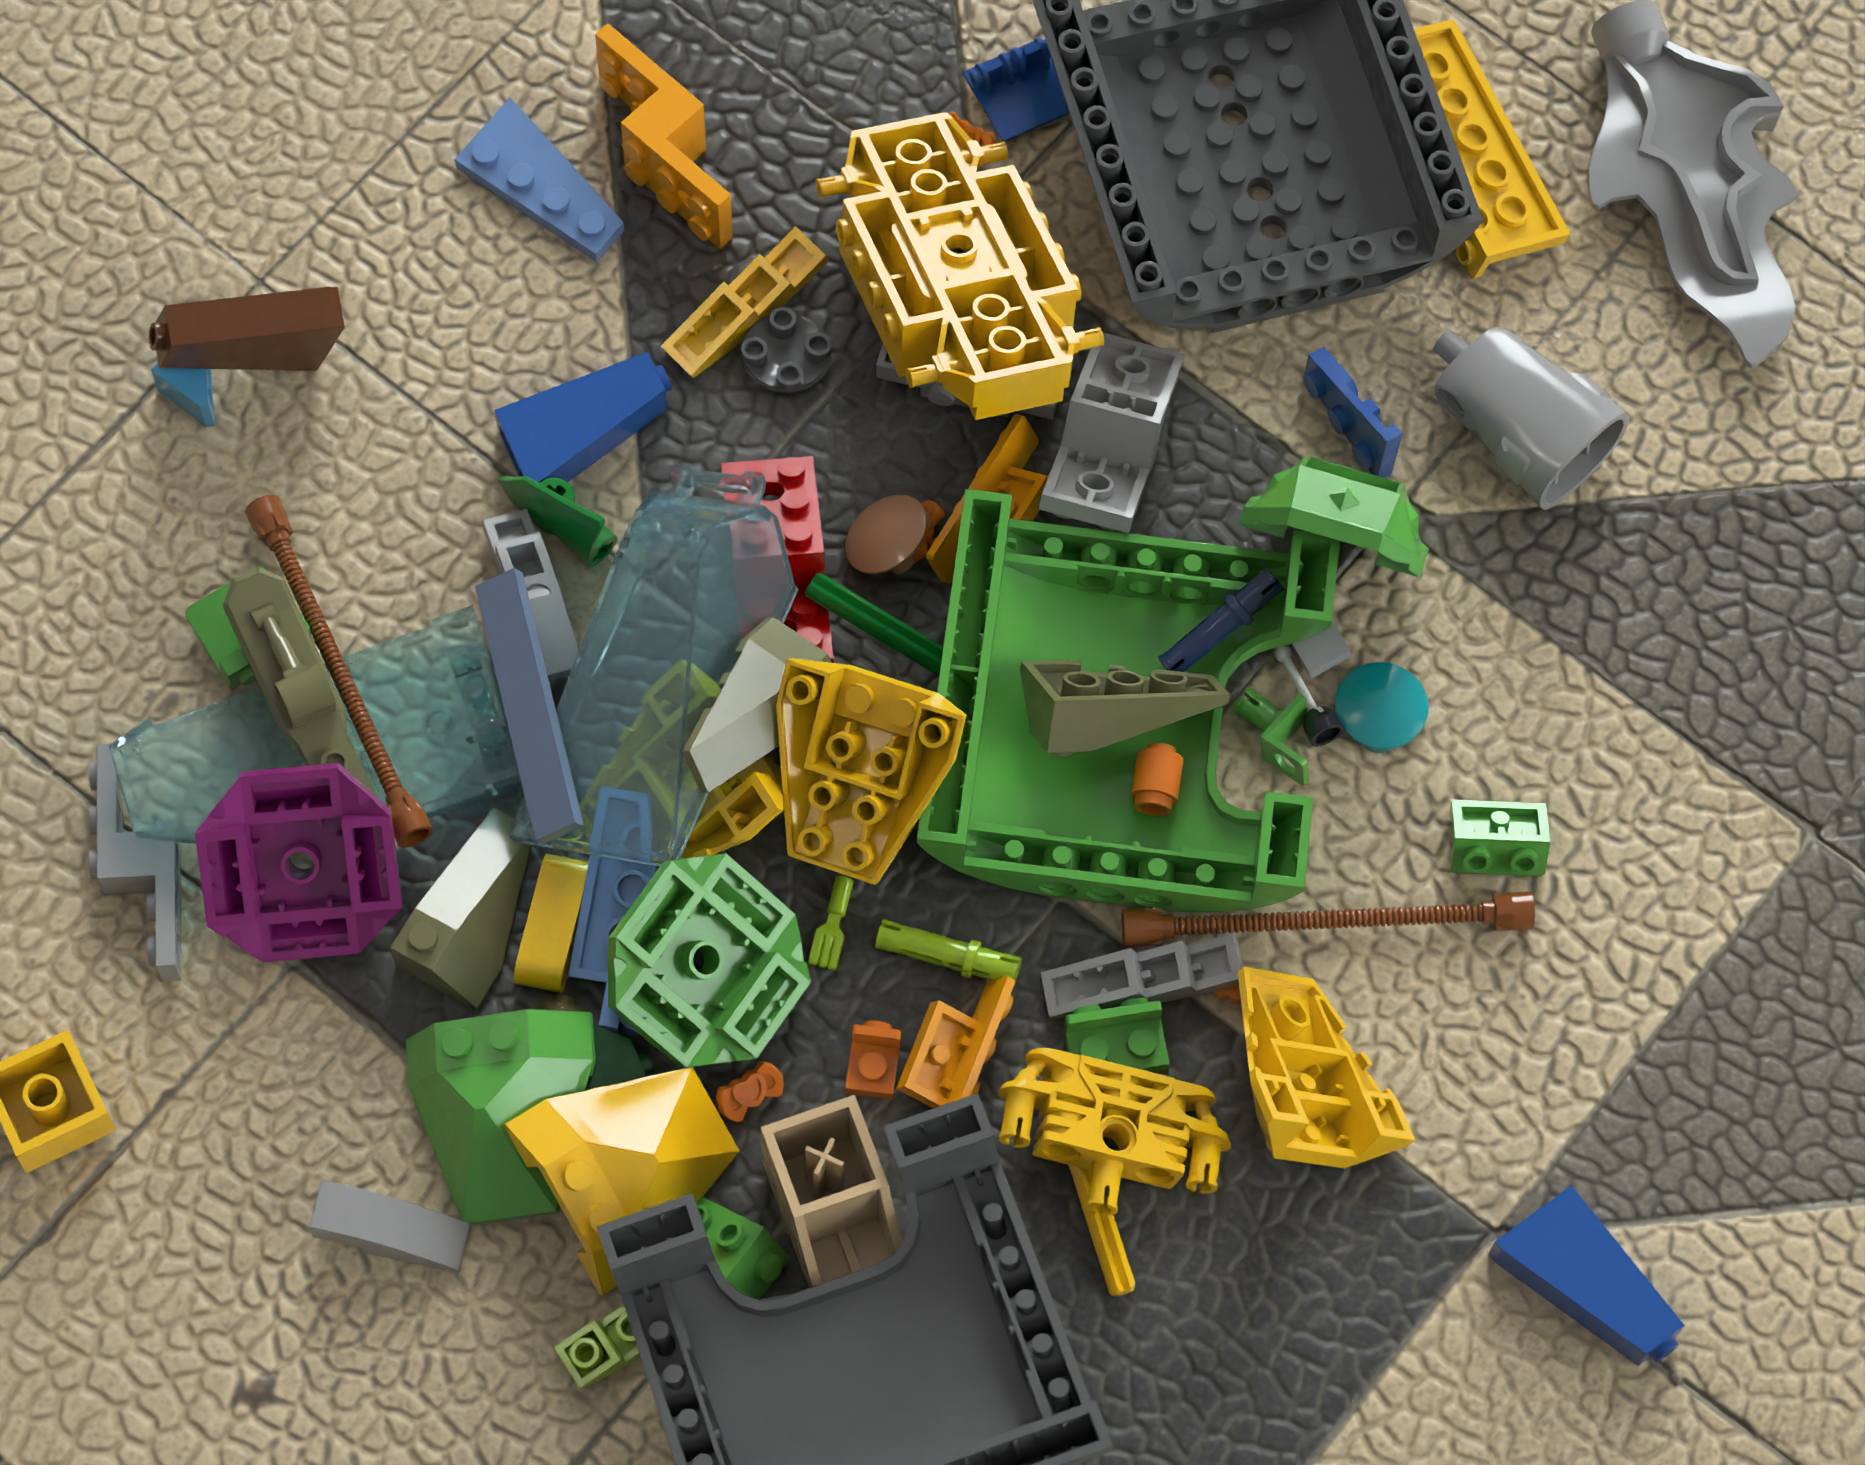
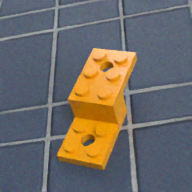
[595,23,733,249]

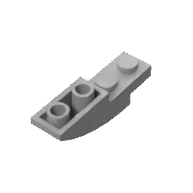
[483,509,583,681]

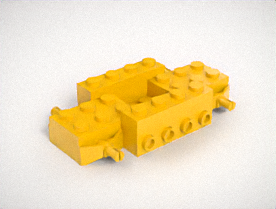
[815,112,1104,420]

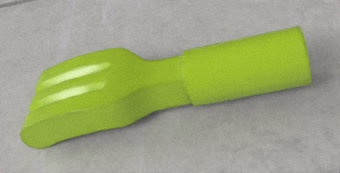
[808,876,854,971]

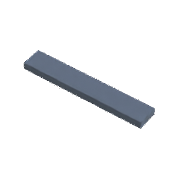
[475,568,584,844]

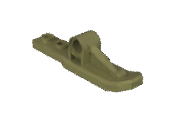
[223,567,377,797]

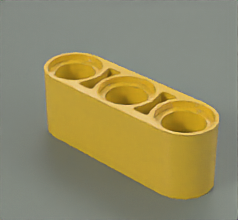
[514,853,589,994]

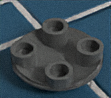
[740,307,831,393]

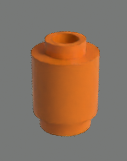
[1131,743,1184,817]

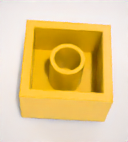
[0,1030,116,1173]

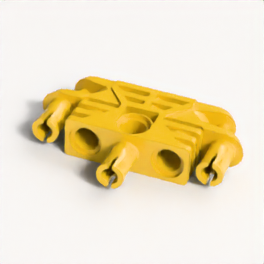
[997,1048,1231,1216]

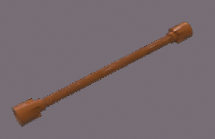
[245,495,433,848]
[1121,891,1535,947]

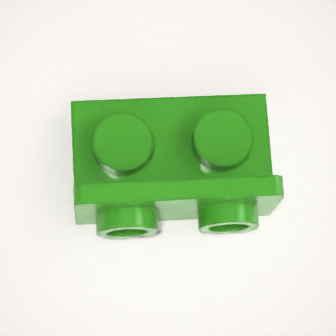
[1450,800,1551,876]
[1063,997,1170,1072]

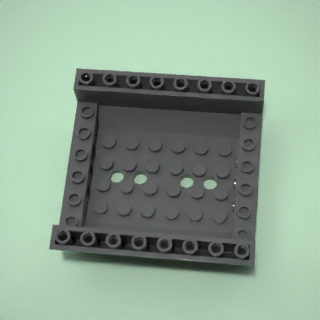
[1032,0,1483,333]

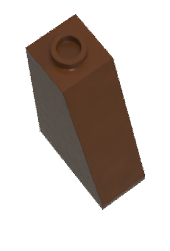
[149,287,345,371]

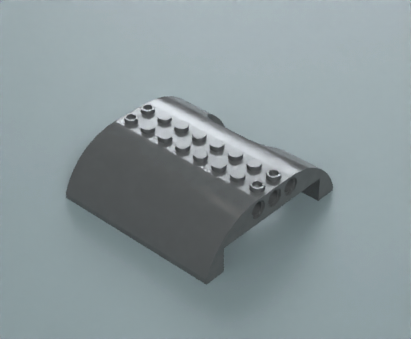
[597,1093,1114,1465]

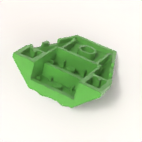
[406,1009,596,1225]

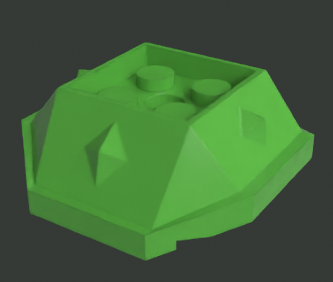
[1239,455,1429,577]
[608,854,811,1067]

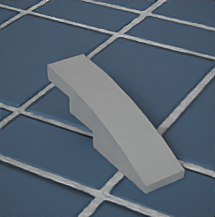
[1040,933,1243,1020]

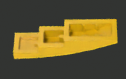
[661,226,830,378]

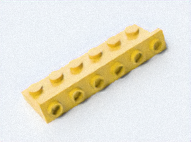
[1414,19,1570,279]

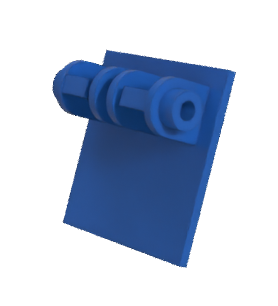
[962,37,1069,142]

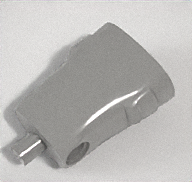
[1433,326,1630,510]

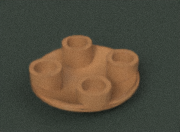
[845,495,931,574]

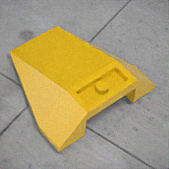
[776,658,967,885]

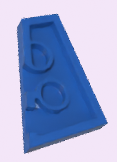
[1303,347,1403,478]

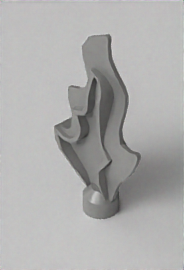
[1587,0,1799,368]

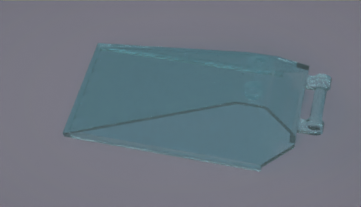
[509,463,799,867]

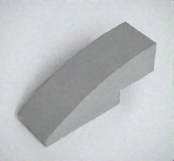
[309,1180,471,1273]

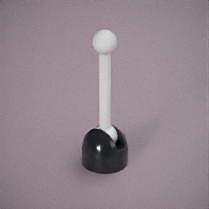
[1273,645,1345,747]

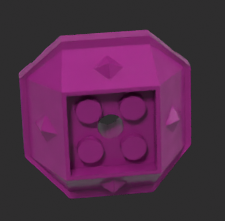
[195,763,402,962]

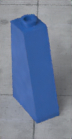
[494,352,671,483]
[1488,1185,1685,1366]

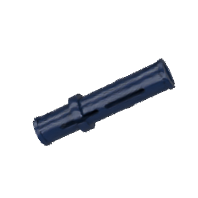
[1158,567,1285,672]

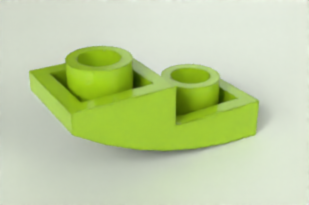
[554,1305,640,1390]

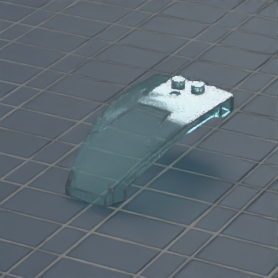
[109,605,522,844]

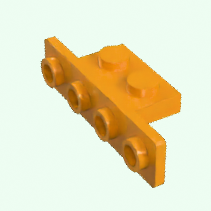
[926,414,1048,583]
[896,976,1015,1109]

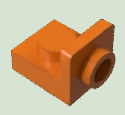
[845,1020,901,1100]

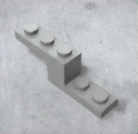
[89,744,182,982]

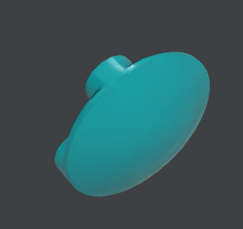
[1334,662,1428,754]

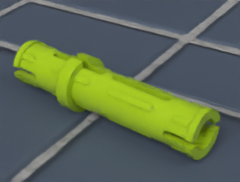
[875,918,1022,986]

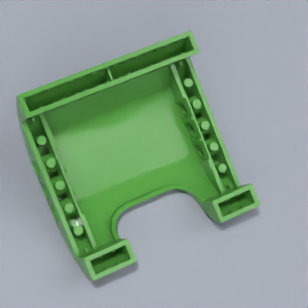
[917,489,1340,912]

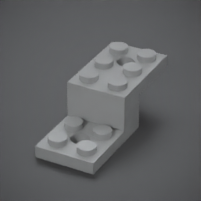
[1039,333,1185,533]

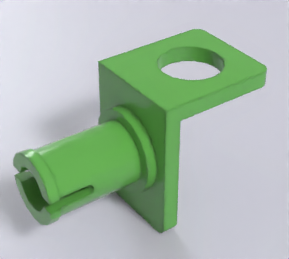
[1234,688,1309,786]

